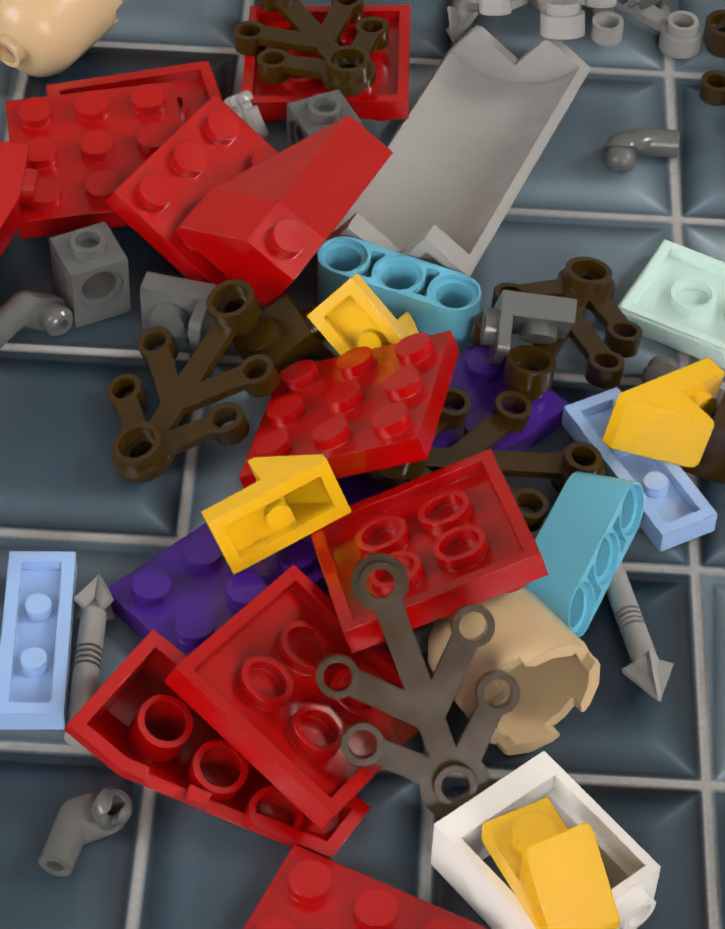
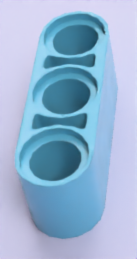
[316,236,482,352]
[524,471,644,637]

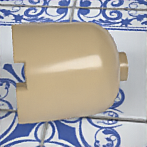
[0,0,123,77]
[428,587,600,756]

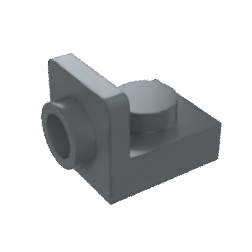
[140,271,217,359]
[480,290,577,365]

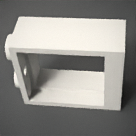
[430,751,661,929]

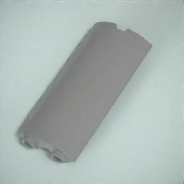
[327,25,591,276]

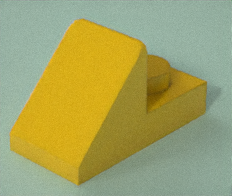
[307,273,419,356]
[602,357,725,467]
[201,454,352,575]
[481,797,620,929]

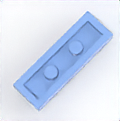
[561,387,718,552]
[0,551,77,730]

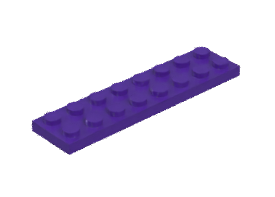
[108,344,569,656]

